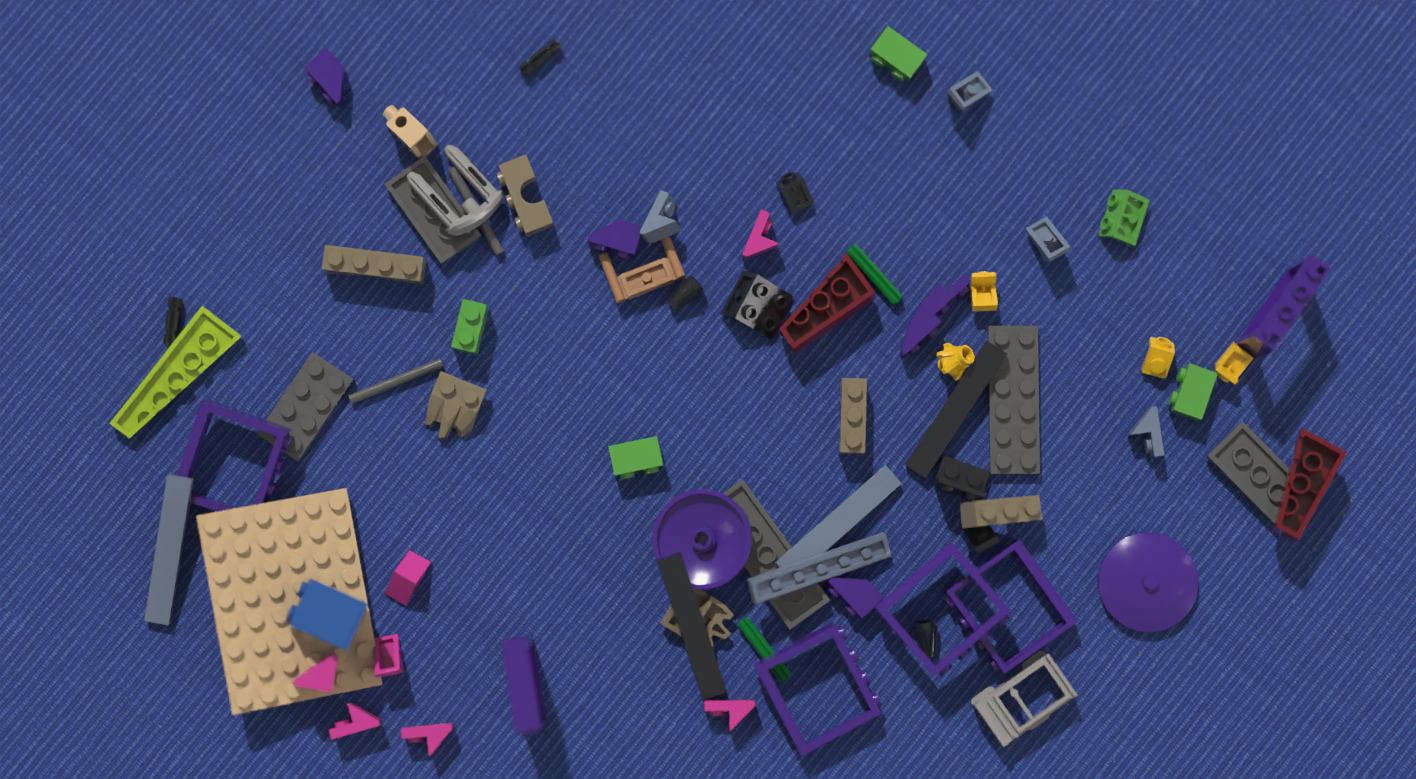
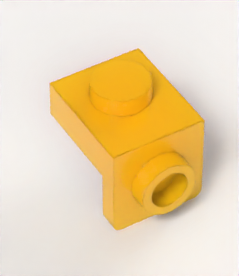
[970,271,998,311]
[1142,337,1175,379]
[1215,341,1254,385]

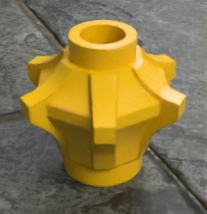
[937,343,975,381]

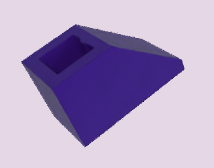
[304,48,346,107]
[587,219,642,260]
[827,578,884,618]

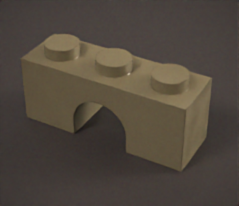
[497,154,554,237]
[838,378,867,455]
[960,495,1042,528]

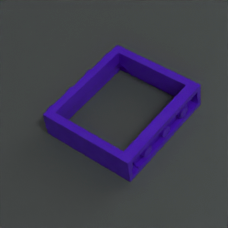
[1236,254,1332,359]
[177,399,292,512]
[944,539,1078,674]
[875,542,1011,677]
[753,622,882,756]
[501,635,547,737]

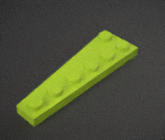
[109,306,242,439]

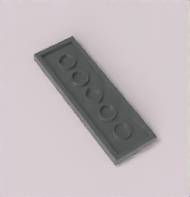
[988,326,1040,474]
[723,479,830,630]

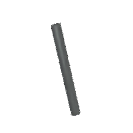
[448,167,504,256]
[348,358,444,404]

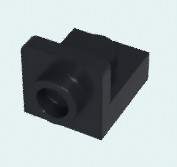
[776,172,814,214]
[959,520,1000,555]

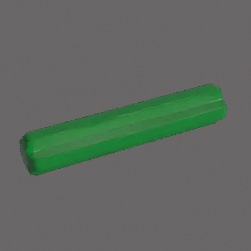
[847,244,903,305]
[738,617,791,682]

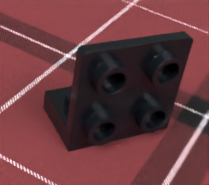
[721,270,793,339]
[933,455,990,502]

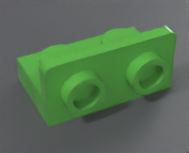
[1099,190,1150,246]

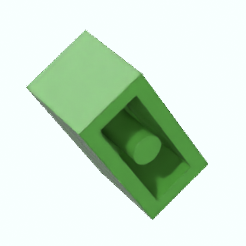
[869,26,928,82]
[451,299,489,355]
[1168,363,1218,421]
[608,436,663,480]

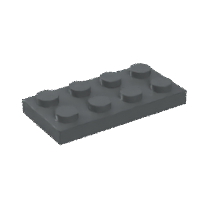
[385,156,482,264]
[257,352,354,462]
[1206,421,1289,525]

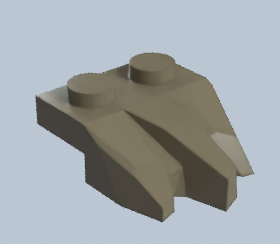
[425,371,487,439]
[660,589,734,648]

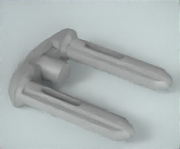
[407,145,503,236]

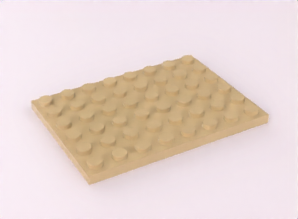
[196,488,383,715]

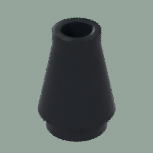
[668,275,704,311]
[913,619,938,657]

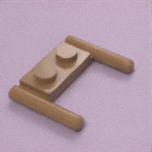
[599,236,686,303]

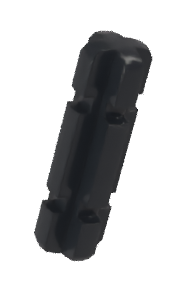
[519,38,562,77]
[163,297,183,346]

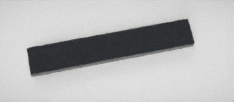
[905,340,1007,479]
[656,552,727,700]

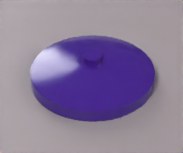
[652,489,753,590]
[1097,533,1198,632]

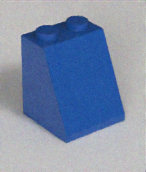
[286,578,368,651]

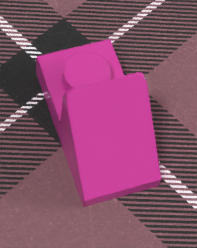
[742,209,779,260]
[704,700,755,731]
[329,702,383,740]
[401,723,454,756]

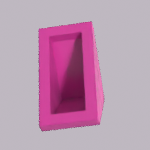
[385,550,431,606]
[374,634,404,678]
[292,652,338,692]

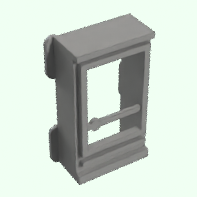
[971,651,1077,747]

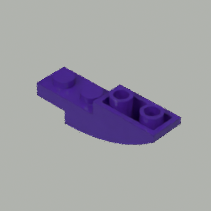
[900,274,971,357]

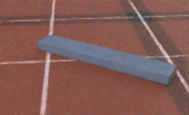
[775,465,902,568]
[144,474,194,626]
[747,532,892,604]

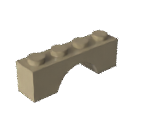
[322,245,426,285]

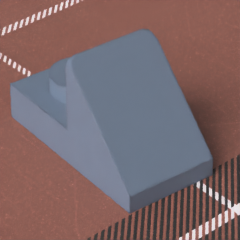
[947,71,992,113]
[639,190,681,244]
[1025,217,1071,262]
[1127,406,1164,458]

